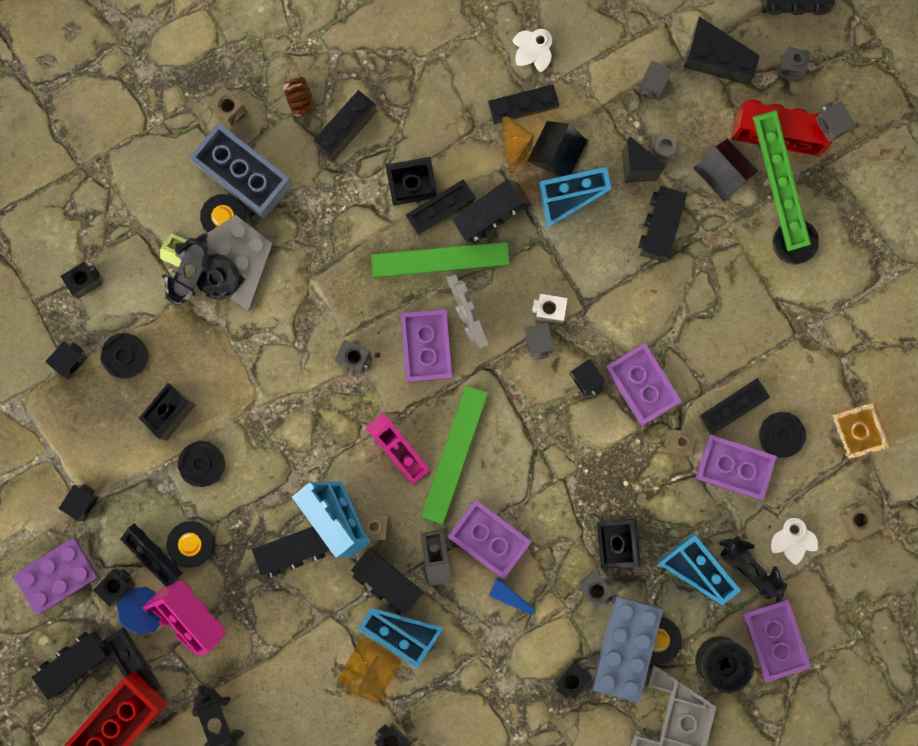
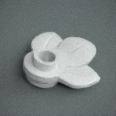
[512,29,552,72]
[771,518,818,565]

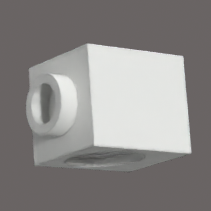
[532,294,568,324]

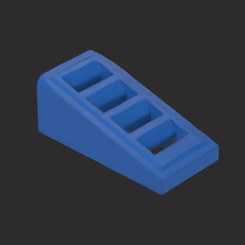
[489,578,535,615]

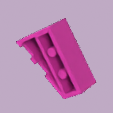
[142,580,227,656]

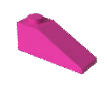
[365,413,431,485]

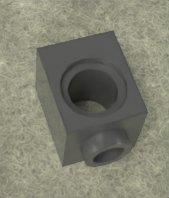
[777,46,811,82]
[637,60,672,100]
[815,101,856,143]
[524,323,553,360]
[335,340,373,374]
[576,570,614,608]

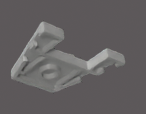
[175,215,272,311]
[445,272,488,348]
[631,665,716,746]

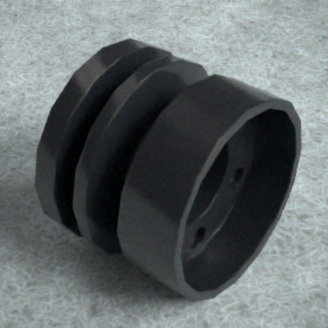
[695,636,754,693]

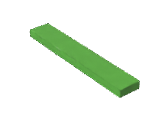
[753,110,811,251]
[371,242,510,278]
[421,385,488,524]

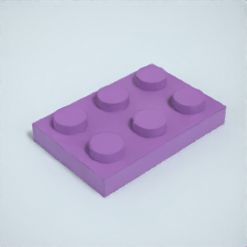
[401,309,452,383]
[605,343,682,426]
[695,435,777,501]
[448,499,532,579]
[13,538,99,616]
[742,599,812,682]

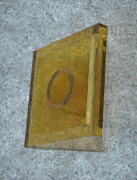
[501,117,534,174]
[832,402,891,459]
[337,638,401,704]

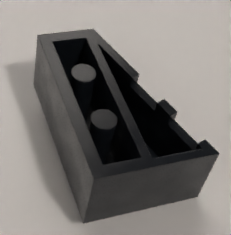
[683,16,760,85]
[451,179,532,243]

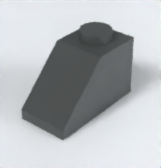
[421,529,452,586]

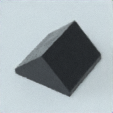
[527,121,587,177]
[622,137,666,183]
[693,138,758,201]
[385,157,437,206]
[139,383,196,441]
[597,519,641,568]

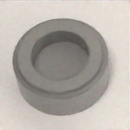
[653,135,677,159]

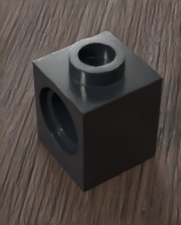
[60,262,102,299]
[45,341,87,379]
[569,359,606,396]
[58,483,99,521]
[93,569,135,607]
[554,659,592,699]
[374,722,412,746]

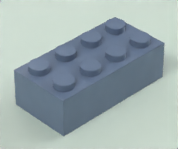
[189,123,293,220]
[591,594,663,703]

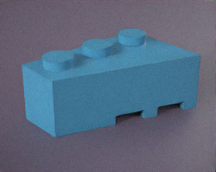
[537,167,611,228]
[292,481,370,558]
[658,532,741,605]
[357,608,444,669]

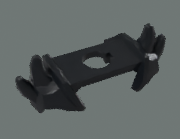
[161,233,210,305]
[719,536,788,602]
[192,685,244,746]

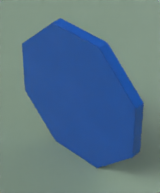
[116,587,161,635]

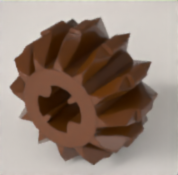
[283,77,315,117]

